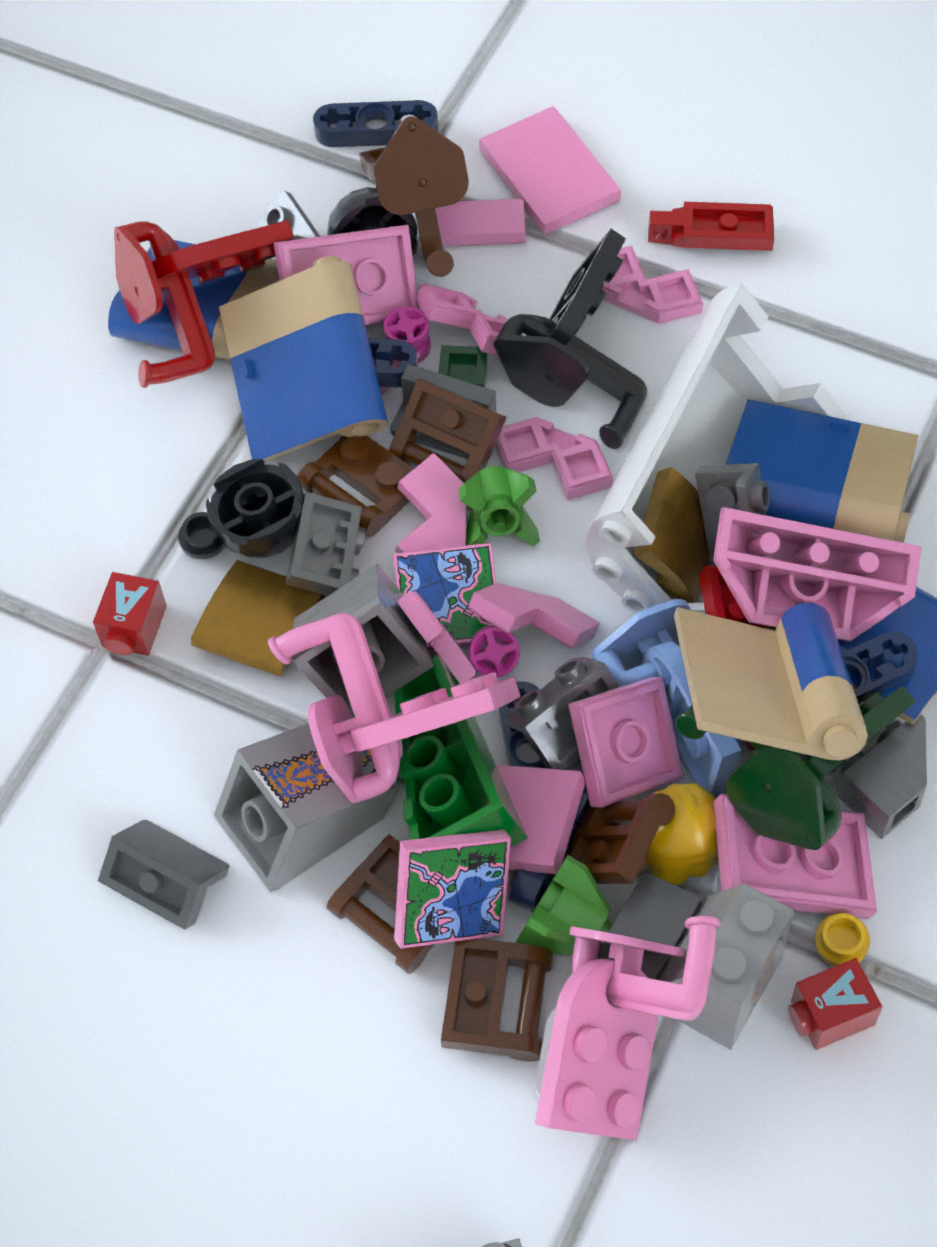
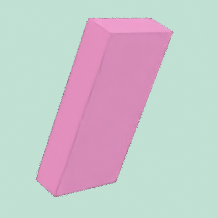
[436,199,526,246]

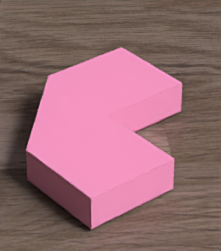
[601,246,703,324]
[416,284,508,355]
[495,417,613,500]
[395,453,466,553]
[468,583,600,648]
[397,590,478,684]

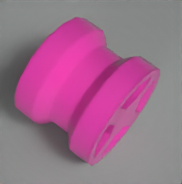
[383,306,431,364]
[468,625,520,677]

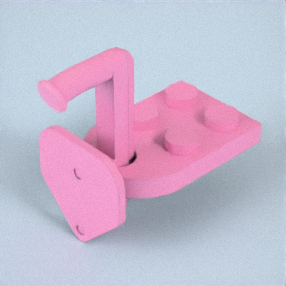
[268,613,521,804]
[535,916,720,1141]

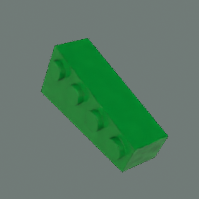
[394,655,528,848]

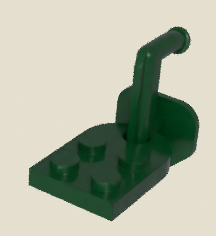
[675,686,916,850]

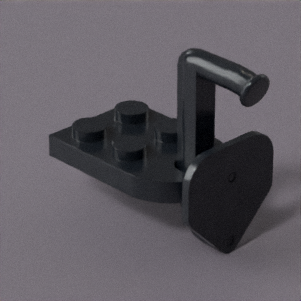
[493,229,647,449]

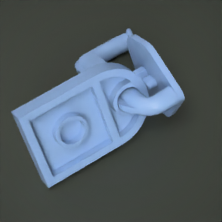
[591,599,742,799]

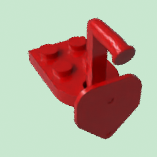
[114,220,294,388]

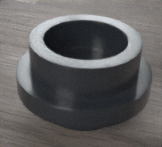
[178,512,225,559]

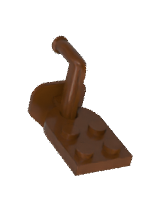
[359,115,469,277]

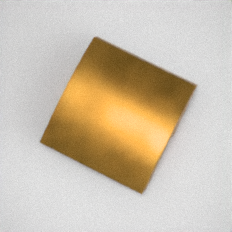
[634,466,709,603]
[191,560,325,677]

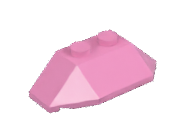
[713,507,922,642]

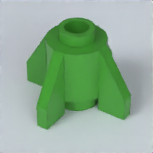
[458,466,540,547]
[516,855,613,955]

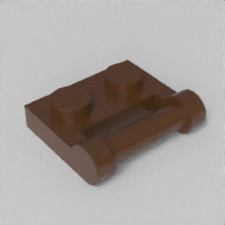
[389,378,507,483]
[298,436,414,537]
[562,793,675,884]
[326,834,435,974]
[441,939,554,1062]

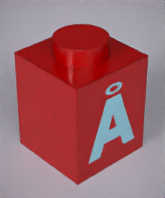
[93,572,167,656]
[788,958,883,1050]

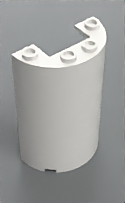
[586,282,845,614]

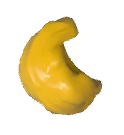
[647,783,719,886]

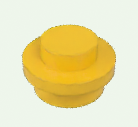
[814,913,870,966]

